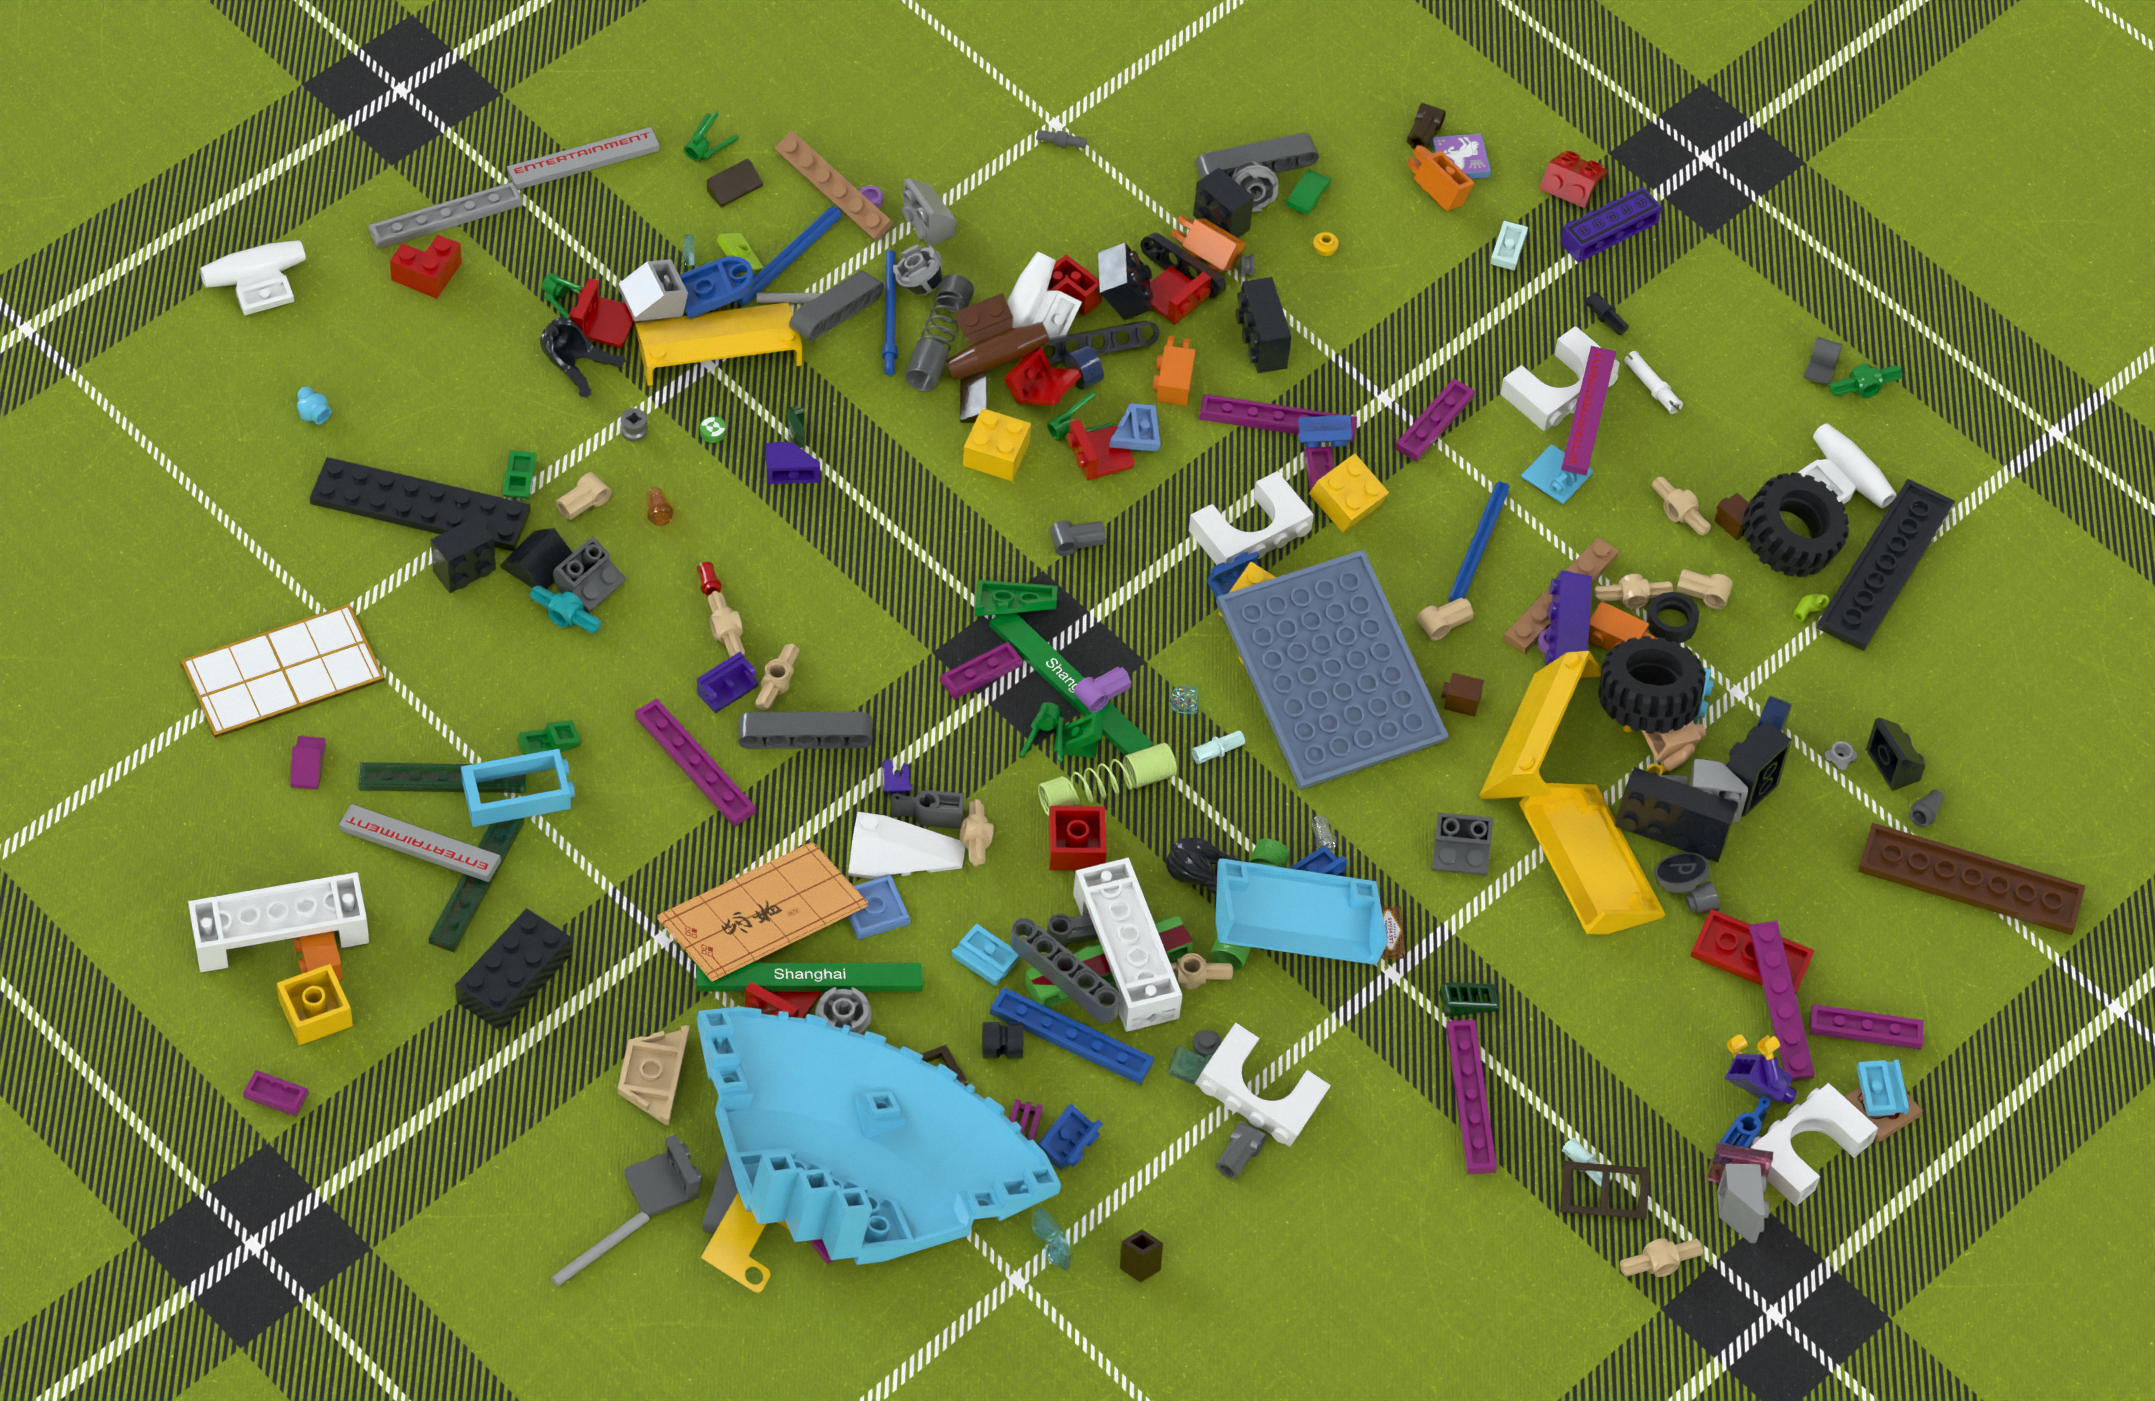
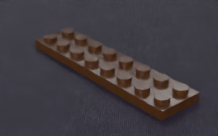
[1858,823,2085,935]

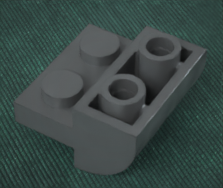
[553,536,627,613]
[1432,812,1493,876]

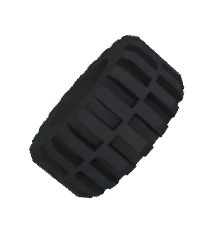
[1743,472,1849,577]
[1598,636,1706,734]

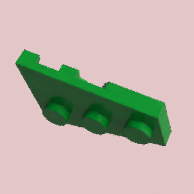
[974,580,1058,617]

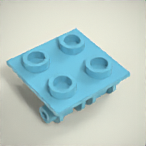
[1521,444,1594,504]

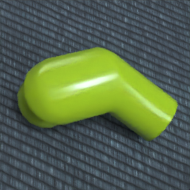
[1792,594,1830,622]

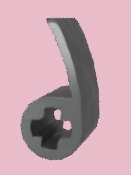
[1804,337,1842,385]

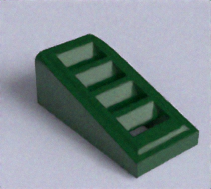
[1439,982,1500,1017]

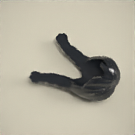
[540,318,627,398]
[1166,838,1243,896]

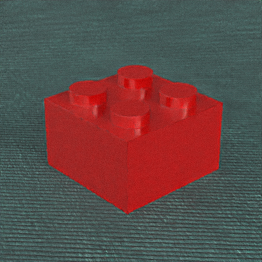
[1048,806,1106,871]

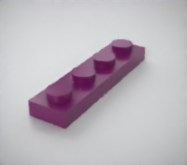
[1395,379,1475,462]
[1809,1004,1924,1050]

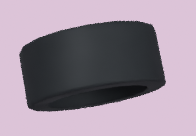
[1647,592,1699,643]

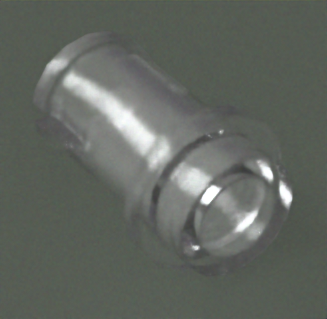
[1310,816,1337,851]

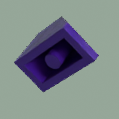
[766,442,820,484]

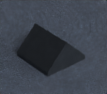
[500,528,573,590]

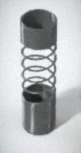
[905,274,974,391]

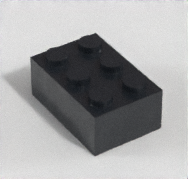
[1235,277,1292,373]
[1726,720,1792,817]

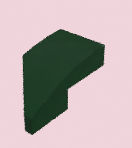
[787,406,805,448]

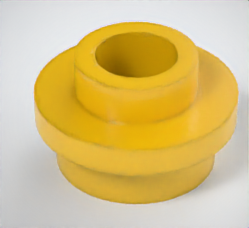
[1313,232,1339,256]

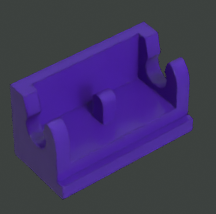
[697,652,758,713]
[882,760,912,794]

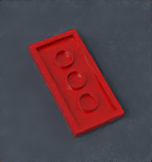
[1690,909,1815,995]

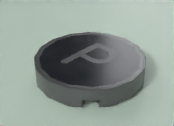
[1655,852,1710,893]

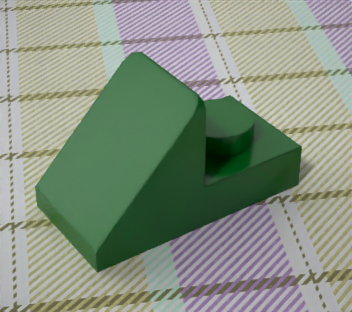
[1054,712,1104,758]

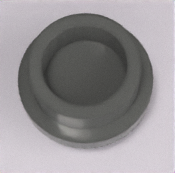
[1193,1030,1221,1057]

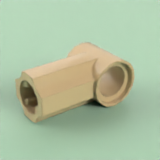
[556,472,612,520]
[1676,569,1733,609]
[1416,598,1474,641]

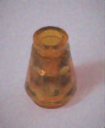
[647,487,673,526]

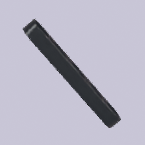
[1041,321,1159,363]

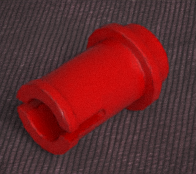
[697,561,722,596]

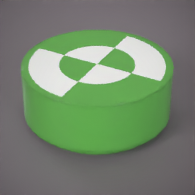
[700,416,726,443]

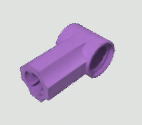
[1074,667,1131,713]

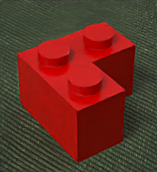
[390,234,462,299]
[1047,254,1102,316]

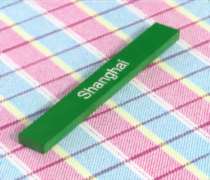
[989,613,1154,755]
[696,963,923,992]

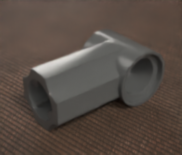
[1050,521,1106,556]
[1046,914,1099,948]
[1216,1121,1267,1179]

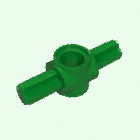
[1829,364,1902,398]

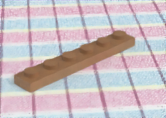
[774,130,894,242]
[1503,537,1619,654]

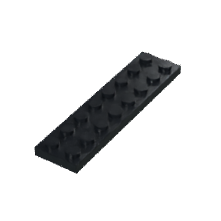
[310,457,531,551]
[1817,479,1955,651]

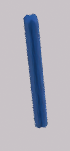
[736,206,841,306]
[1448,481,1509,602]

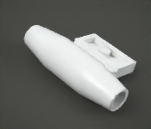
[200,240,306,316]
[1007,252,1082,345]
[1798,423,1896,508]

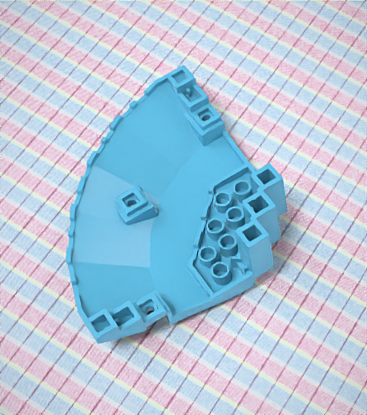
[697,1007,1061,1265]

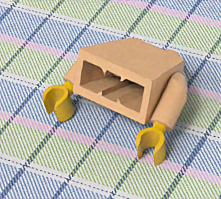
[1623,721,1706,775]

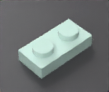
[1490,221,1528,271]

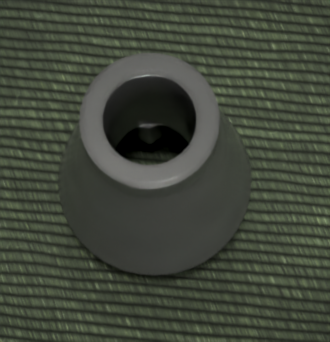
[1910,790,1945,827]

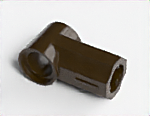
[1407,102,1446,149]

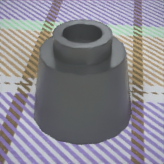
[1685,881,1720,914]

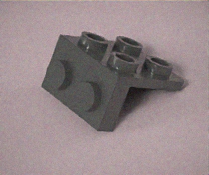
[624,1135,702,1216]

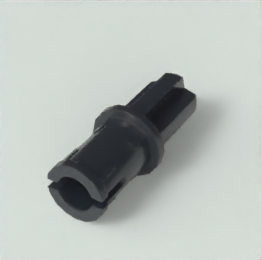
[1586,292,1629,335]

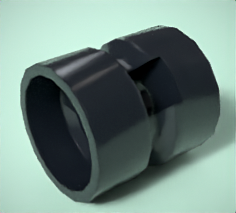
[982,1022,1024,1059]

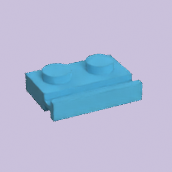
[951,923,1021,987]
[1857,1060,1909,1117]

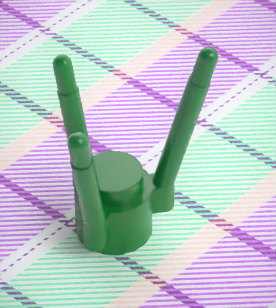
[684,111,739,161]
[542,273,582,319]
[1047,391,1114,442]
[1019,702,1065,762]

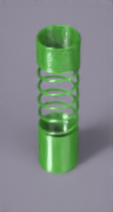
[1210,838,1290,970]

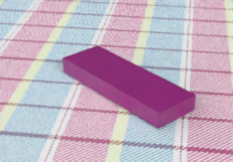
[940,642,1023,700]

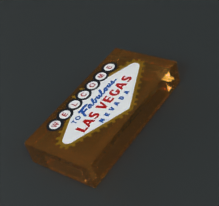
[1380,906,1405,959]

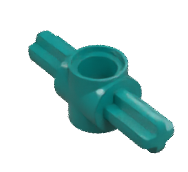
[530,586,602,633]

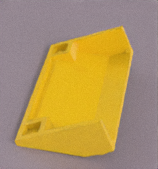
[635,302,802,386]
[1479,651,1602,799]
[1519,783,1666,934]

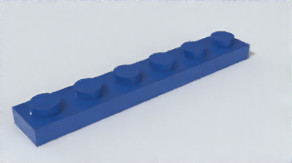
[990,987,1154,1085]

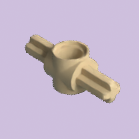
[1652,476,1711,536]
[1595,574,1673,609]
[707,591,745,658]
[755,643,800,711]
[960,799,993,867]
[1170,953,1233,989]
[1620,1238,1703,1277]

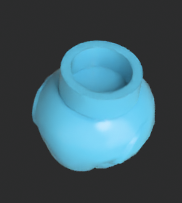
[297,386,332,425]

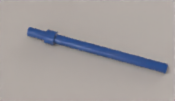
[882,250,898,376]

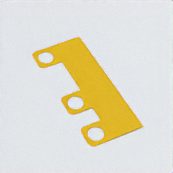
[701,1193,789,1293]

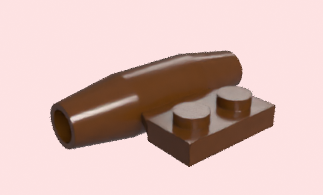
[946,293,1050,380]

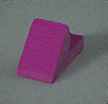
[290,736,326,790]

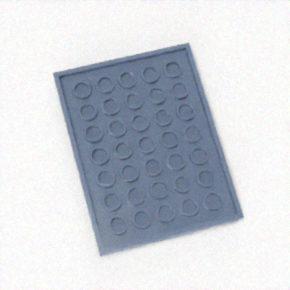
[1216,550,1449,790]

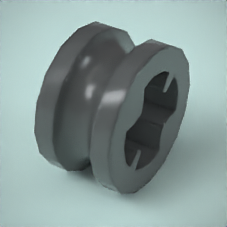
[1240,254,1255,277]

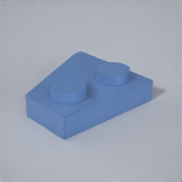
[1109,403,1161,452]

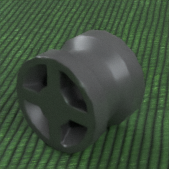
[621,408,647,442]

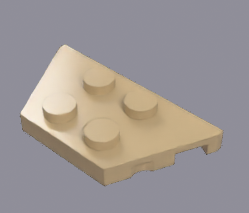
[618,1025,690,1125]

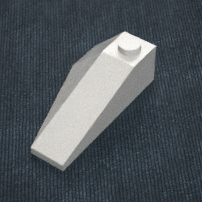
[848,812,966,879]

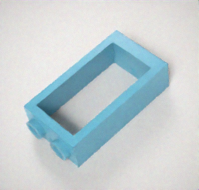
[461,749,575,827]

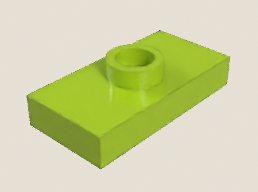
[717,233,764,276]

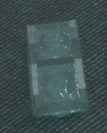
[1167,1046,1213,1085]
[1032,1207,1071,1271]

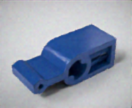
[1715,1096,1770,1164]

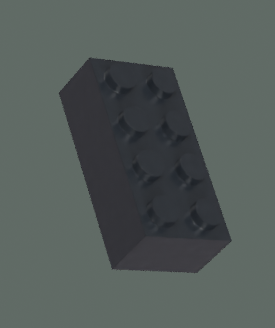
[1614,767,1738,862]
[455,908,572,1031]

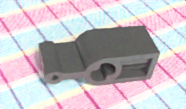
[891,790,964,829]

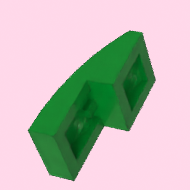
[1286,169,1332,215]
[502,450,537,499]
[517,720,581,755]

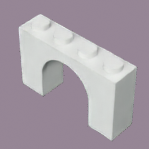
[1500,326,1620,431]
[1189,471,1314,565]
[1195,1023,1331,1147]
[1746,1083,1878,1207]

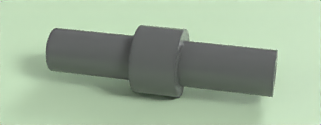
[1036,130,1087,148]

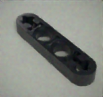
[1140,233,1226,298]

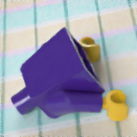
[1724,1034,1797,1104]

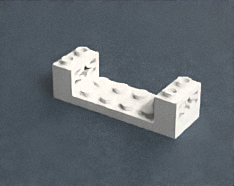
[1073,858,1182,1032]
[188,872,369,972]

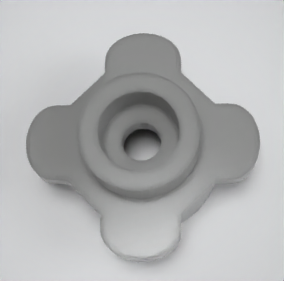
[1825,741,1857,770]

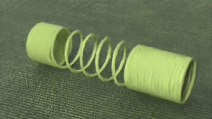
[1038,743,1177,816]

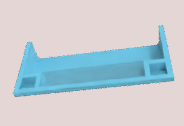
[1216,858,1388,965]

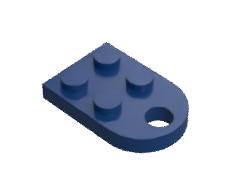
[679,256,755,319]

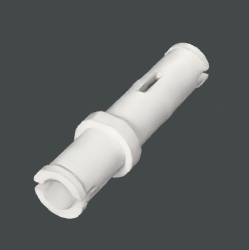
[1624,351,1683,414]

